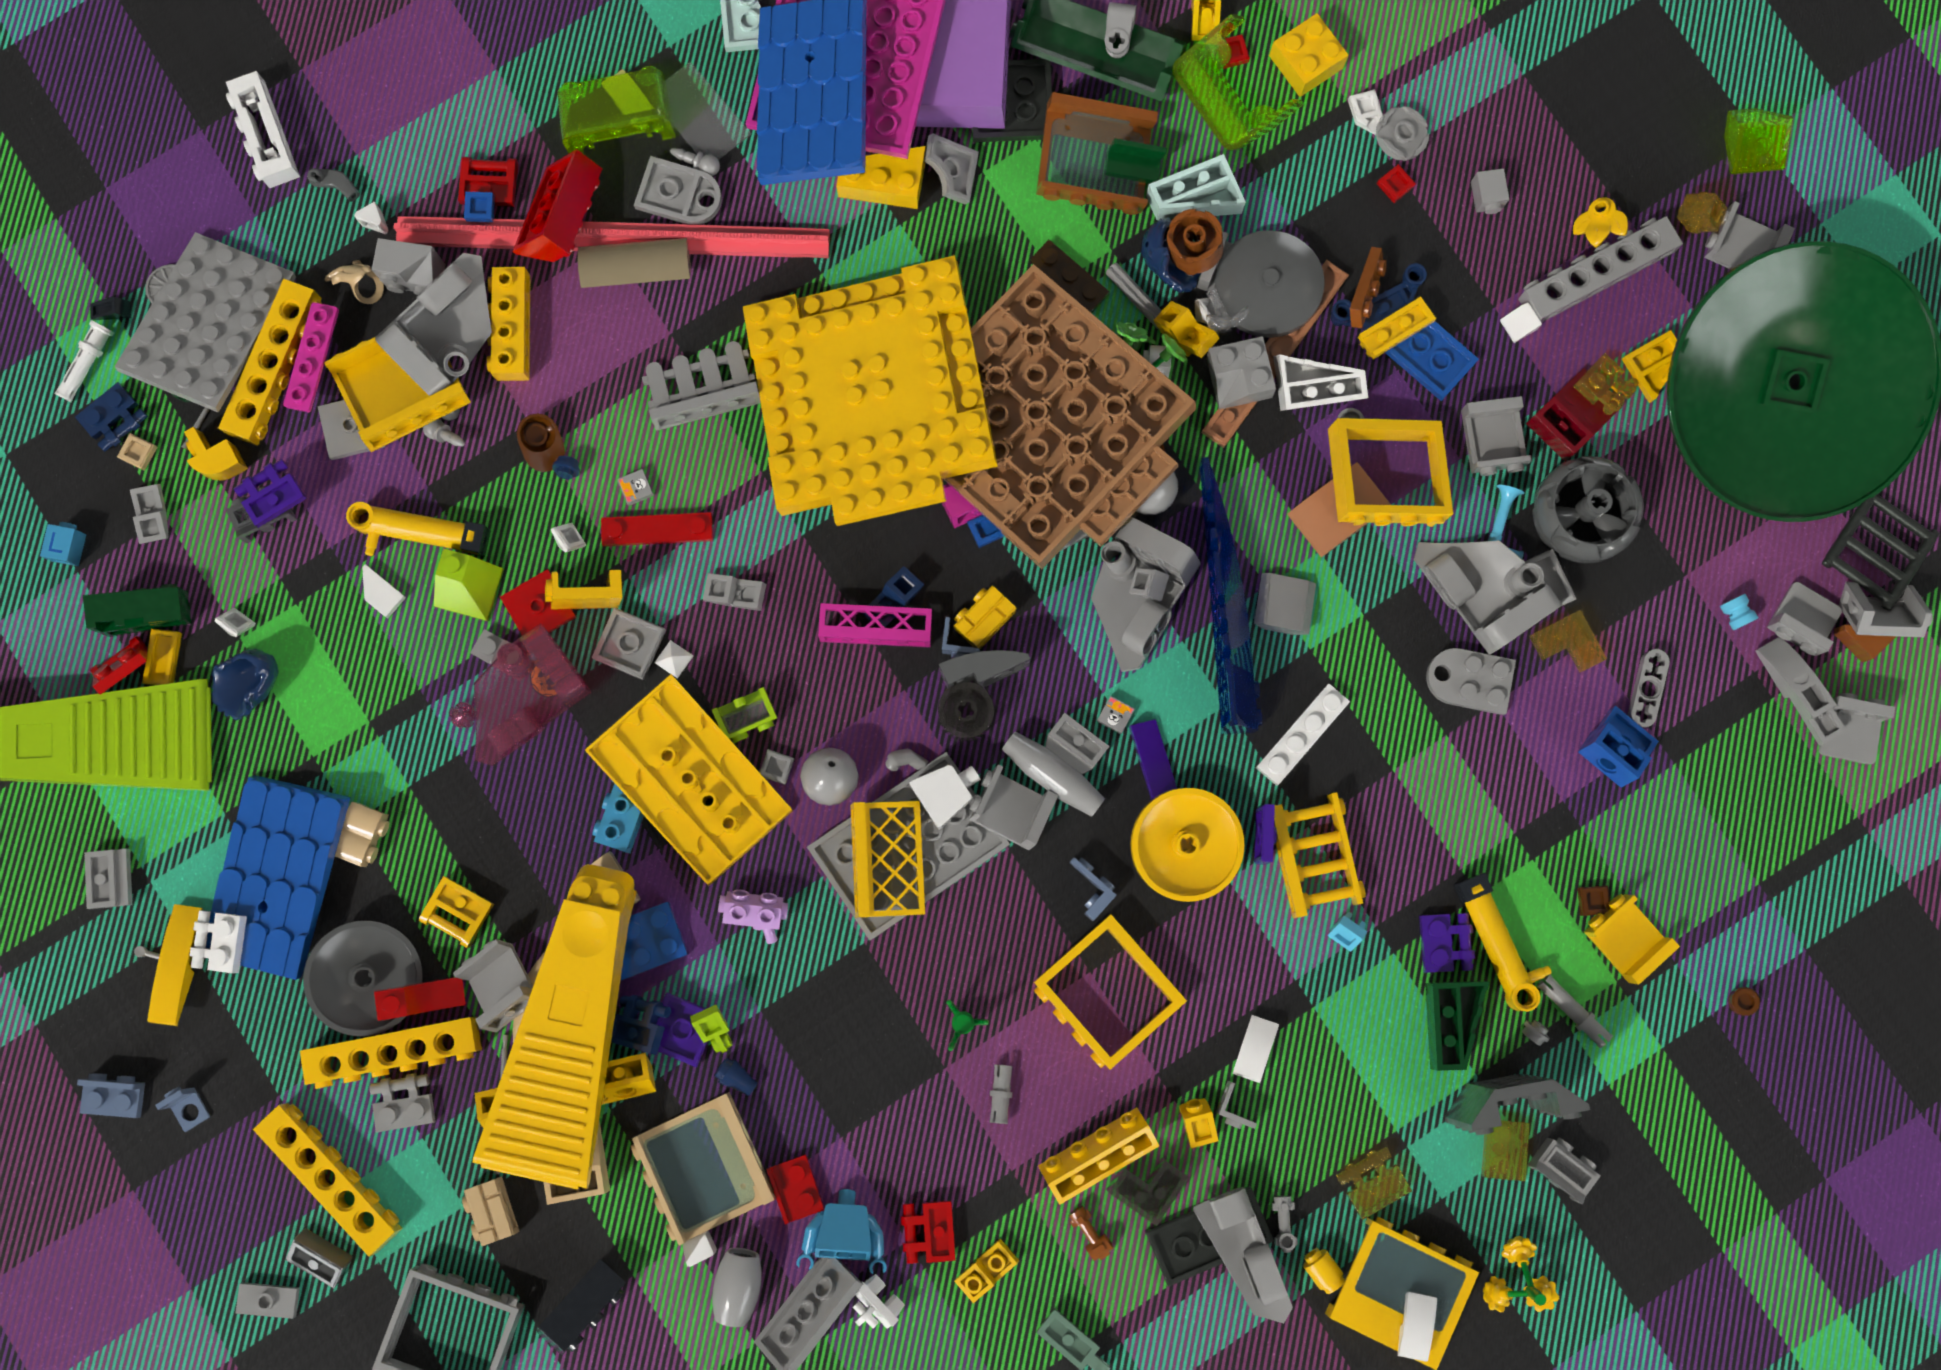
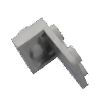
[1767,582,1842,656]
[1819,693,1895,765]

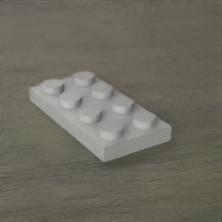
[754,1257,863,1370]

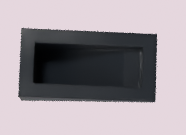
[90,297,131,321]

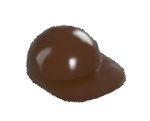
[516,413,565,472]

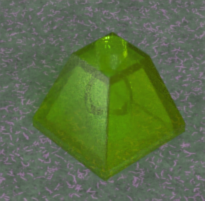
[1724,108,1794,174]

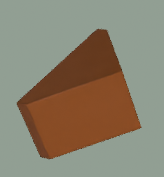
[1834,625,1897,662]

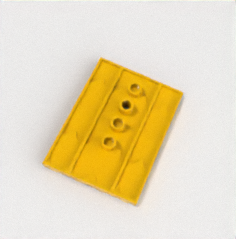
[585,674,793,886]

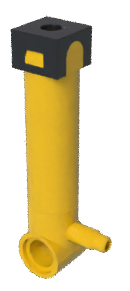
[346,502,491,557]
[1453,873,1552,1012]

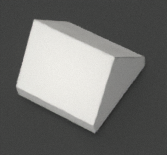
[354,202,388,234]

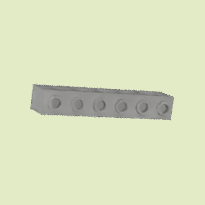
[1518,216,1683,323]

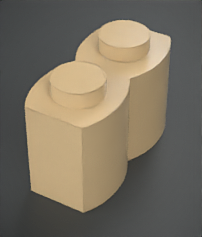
[335,802,390,867]

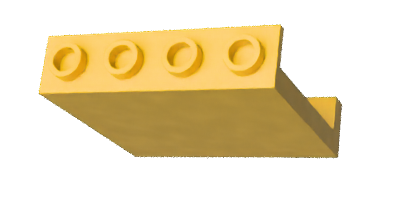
[324,337,471,452]

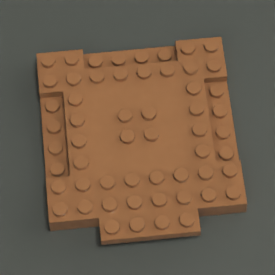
[944,264,1196,569]

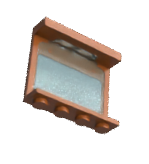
[1036,92,1158,215]

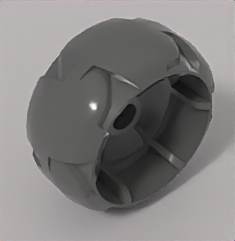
[1533,456,1644,564]

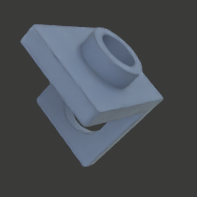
[942,617,980,659]
[155,1087,211,1132]

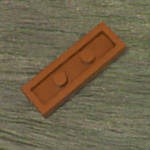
[1350,247,1387,328]

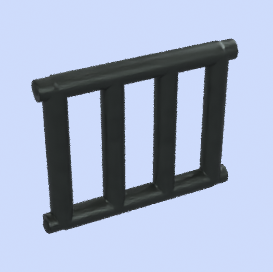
[1822,492,1940,611]

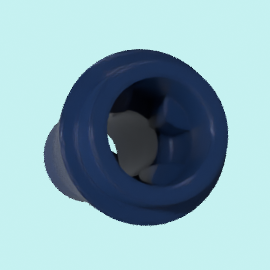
[714,1057,758,1096]

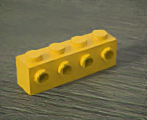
[487,267,530,381]
[1038,1108,1159,1205]

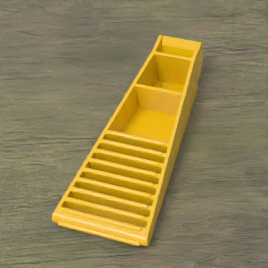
[473,864,637,1190]

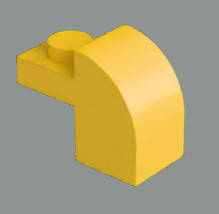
[1153,301,1220,358]
[184,427,248,481]

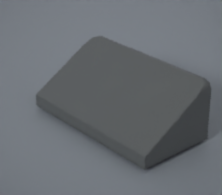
[285,1228,353,1288]

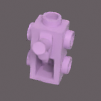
[718,890,788,944]

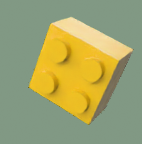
[1269,13,1349,97]

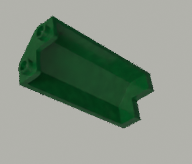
[1009,0,1186,101]

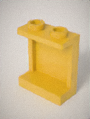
[545,570,622,610]

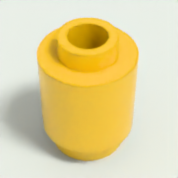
[1303,1248,1345,1294]

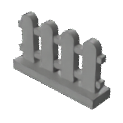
[642,341,761,431]

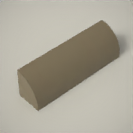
[578,238,691,288]

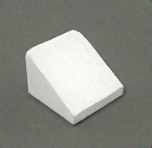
[1500,302,1542,343]

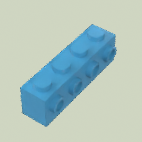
[593,781,644,854]

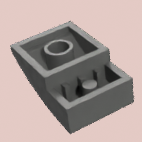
[939,650,1030,692]

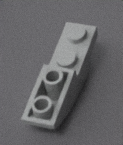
[1755,637,1847,746]

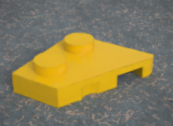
[1622,330,1677,403]

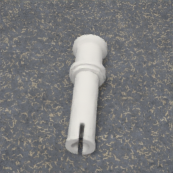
[54,320,114,402]

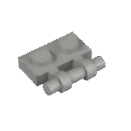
[369,1073,436,1132]

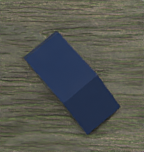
[862,566,924,628]

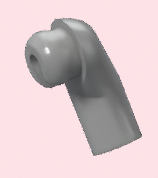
[885,748,929,771]

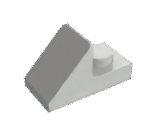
[470,629,534,681]

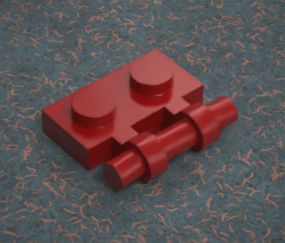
[901,1200,956,1264]

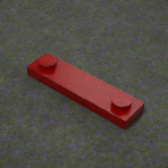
[601,512,713,547]

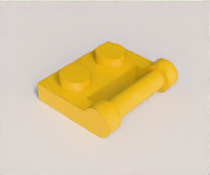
[419,876,494,949]

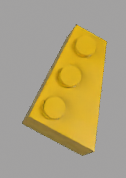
[836,146,926,209]

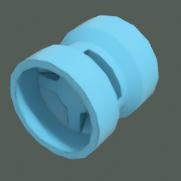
[1720,594,1759,630]

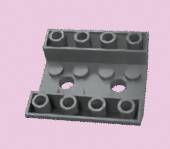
[1445,1074,1590,1135]

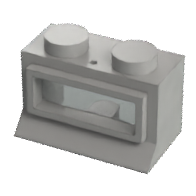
[1528,1138,1601,1204]

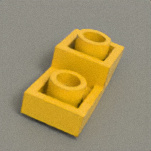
[954,1239,1019,1303]

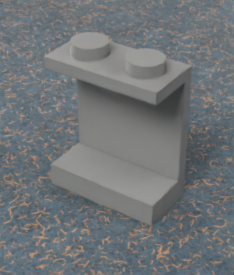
[1704,201,1795,270]
[969,764,1058,850]
[453,939,533,1033]

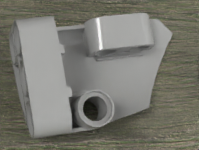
[375,253,492,396]
[1091,517,1201,672]
[1414,540,1563,655]

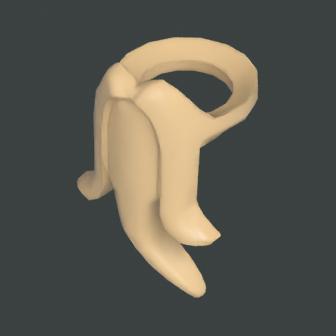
[325,260,384,304]

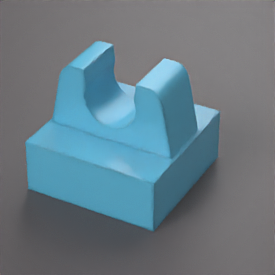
[1327,912,1367,952]

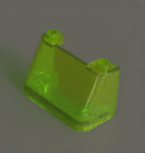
[557,66,676,154]

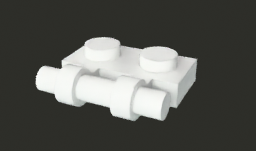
[190,910,247,973]

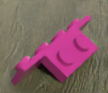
[283,302,339,412]

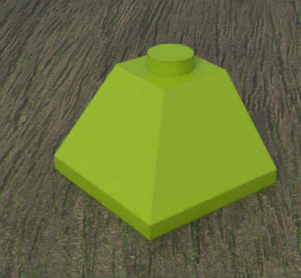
[434,548,504,621]

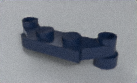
[1331,263,1427,332]

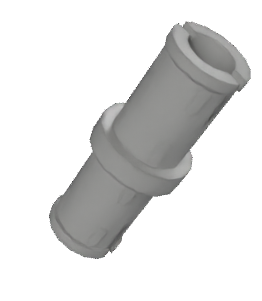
[989,1065,1013,1124]

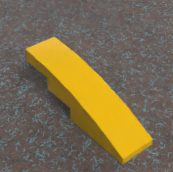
[147,904,203,1026]

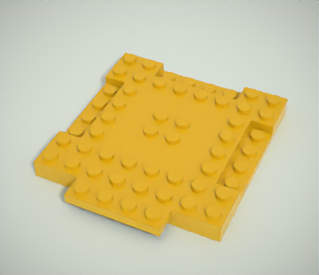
[743,255,998,526]

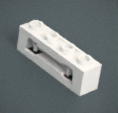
[226,71,300,188]

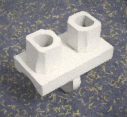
[853,1274,905,1329]

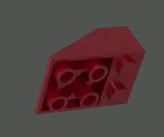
[1526,368,1623,462]

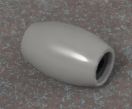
[712,1248,762,1327]

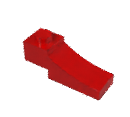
[374,977,466,1021]

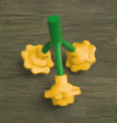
[1483,1236,1560,1312]

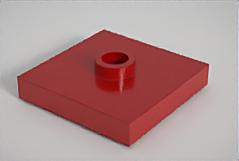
[500,569,576,645]

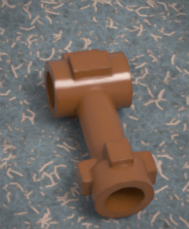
[1068,1205,1114,1261]

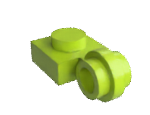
[690,1004,733,1053]

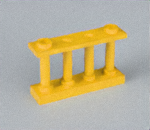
[1274,792,1366,918]

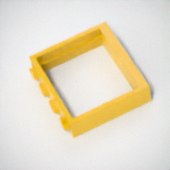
[1328,418,1453,527]
[1033,914,1187,1070]

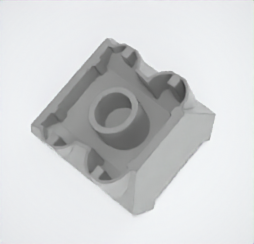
[1253,573,1316,635]

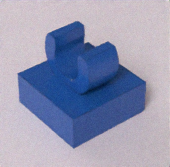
[464,192,495,222]

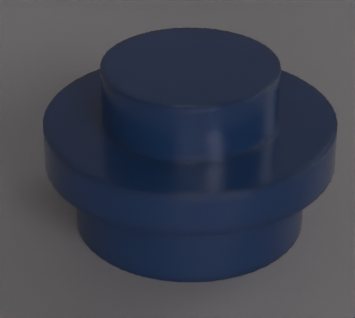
[552,456,580,480]

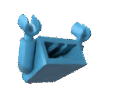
[797,1189,887,1274]

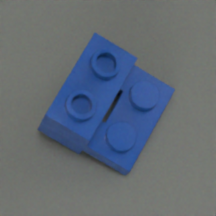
[1578,706,1659,787]

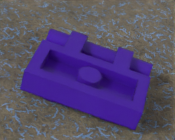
[233,459,307,528]
[1419,913,1475,973]

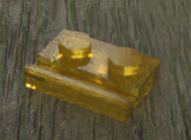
[1481,1120,1530,1182]

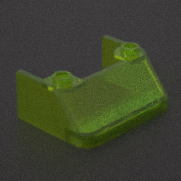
[1173,14,1304,150]

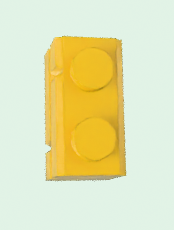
[954,586,1017,649]

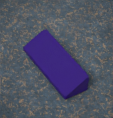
[1129,719,1177,800]

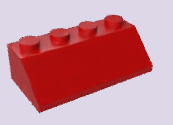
[512,149,603,262]

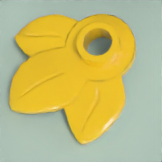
[1573,197,1628,248]

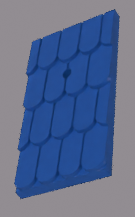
[757,0,867,185]
[206,775,351,980]

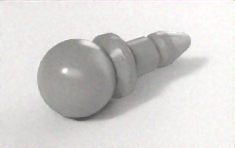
[670,148,720,176]
[423,419,465,446]

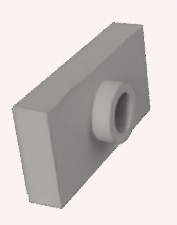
[236,1282,300,1319]

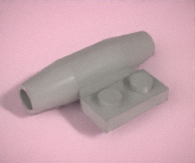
[1002,713,1109,817]

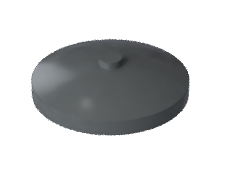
[1214,230,1324,338]
[303,921,422,1036]

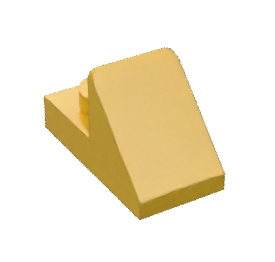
[1191,0,1221,41]

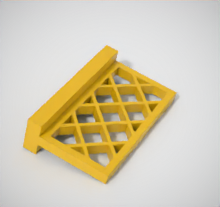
[850,801,925,918]

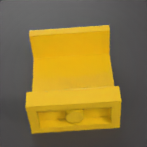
[1584,894,1680,985]

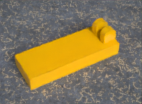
[1358,297,1436,359]

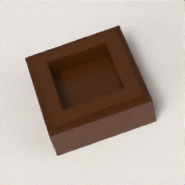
[1577,886,1610,916]

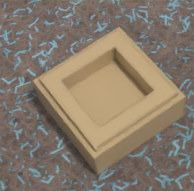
[117,433,157,471]

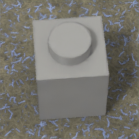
[1471,169,1509,214]

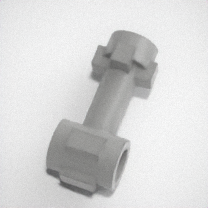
[1272,1196,1298,1253]

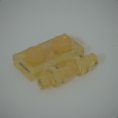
[1573,353,1639,415]
[1336,1147,1412,1220]

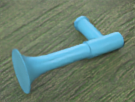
[1488,484,1525,559]

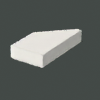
[1348,89,1383,135]
[362,564,406,618]

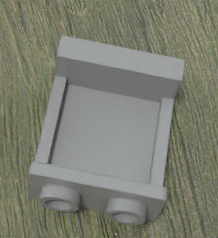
[1461,396,1532,476]
[1839,582,1933,637]

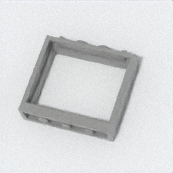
[372,1263,525,1370]

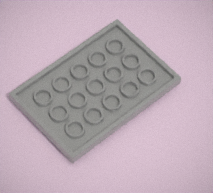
[115,232,296,412]
[807,752,1010,941]

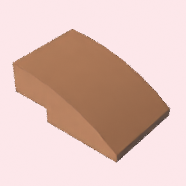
[1287,462,1391,558]

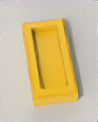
[142,629,182,686]

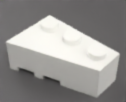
[1273,354,1368,411]

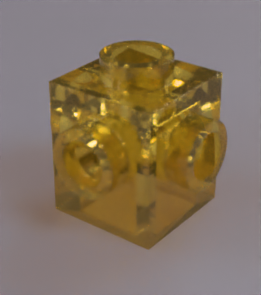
[1677,192,1727,234]

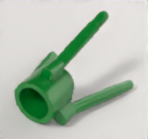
[946,1000,989,1051]

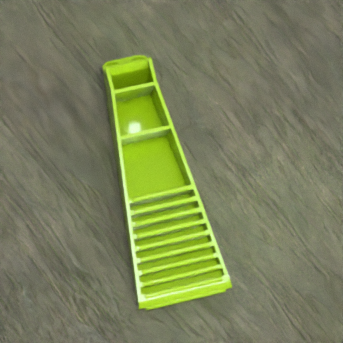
[0,679,212,791]

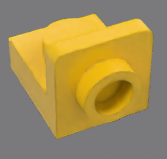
[1179,1098,1218,1149]

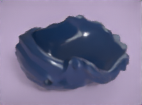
[1141,217,1201,293]
[211,648,279,720]

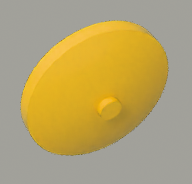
[1131,788,1245,902]

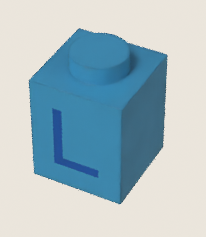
[40,522,86,566]

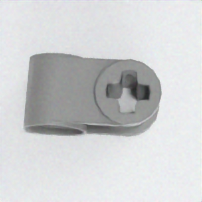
[1105,2,1137,58]

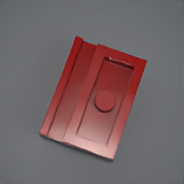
[766,1154,825,1224]

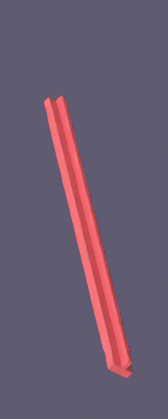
[394,216,830,258]

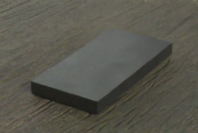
[1145,1186,1274,1287]

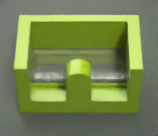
[712,687,778,743]

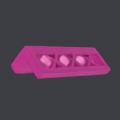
[818,603,932,647]

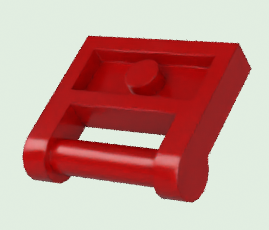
[458,156,518,207]
[90,635,147,695]

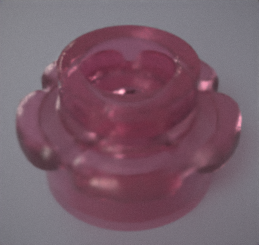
[449,702,476,728]

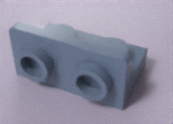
[77,1073,145,1118]

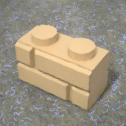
[462,1176,520,1246]

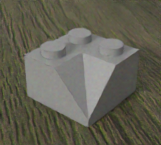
[372,238,446,295]
[1206,336,1276,410]

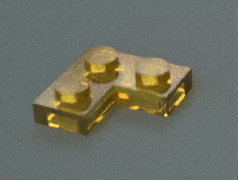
[1529,610,1607,673]

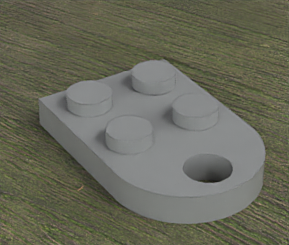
[634,156,722,225]
[1426,648,1516,715]

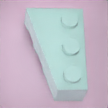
[1146,154,1246,220]

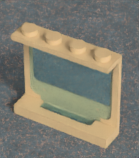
[631,1092,776,1246]

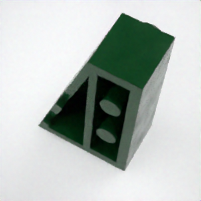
[83,584,192,637]
[1425,981,1490,1071]

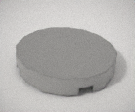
[1376,106,1429,161]

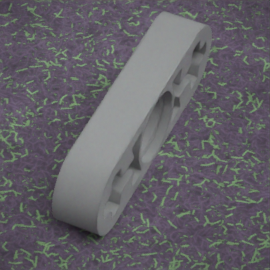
[1627,649,1670,728]

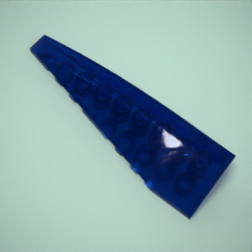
[1200,457,1262,735]

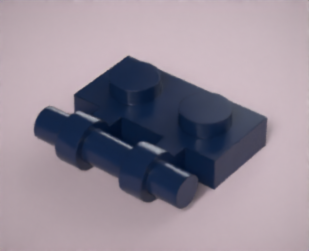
[75,382,148,452]
[611,995,671,1055]

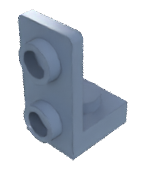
[1069,857,1116,921]

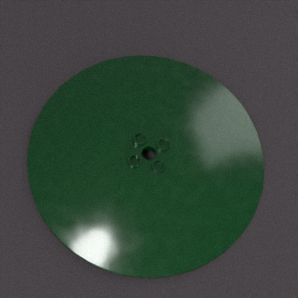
[1667,241,1941,522]

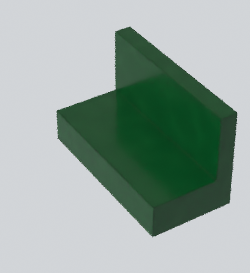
[1104,138,1167,184]

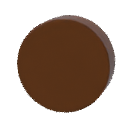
[1728,987,1760,1016]

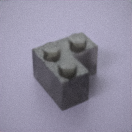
[1106,1158,1189,1226]

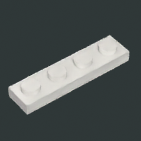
[1256,684,1350,786]

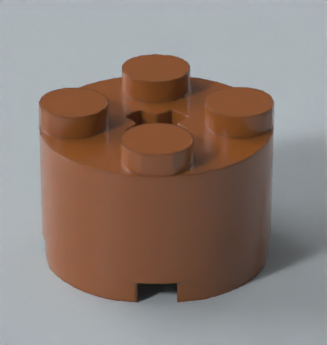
[1167,209,1223,275]

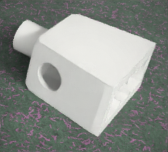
[909,764,981,830]

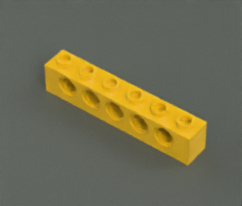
[218,278,322,446]
[300,1017,482,1089]
[475,1053,656,1128]
[253,1103,403,1257]

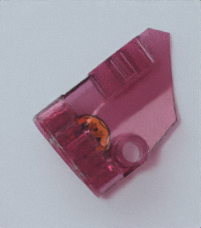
[474,623,592,766]

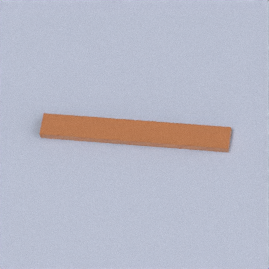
[1201,260,1349,448]

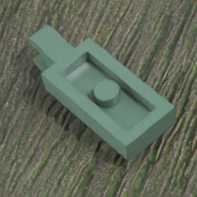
[1036,1308,1111,1370]

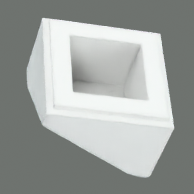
[683,1231,717,1267]

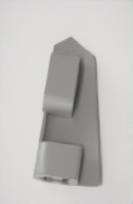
[1193,1187,1293,1324]

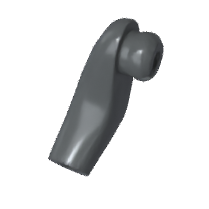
[307,168,360,202]

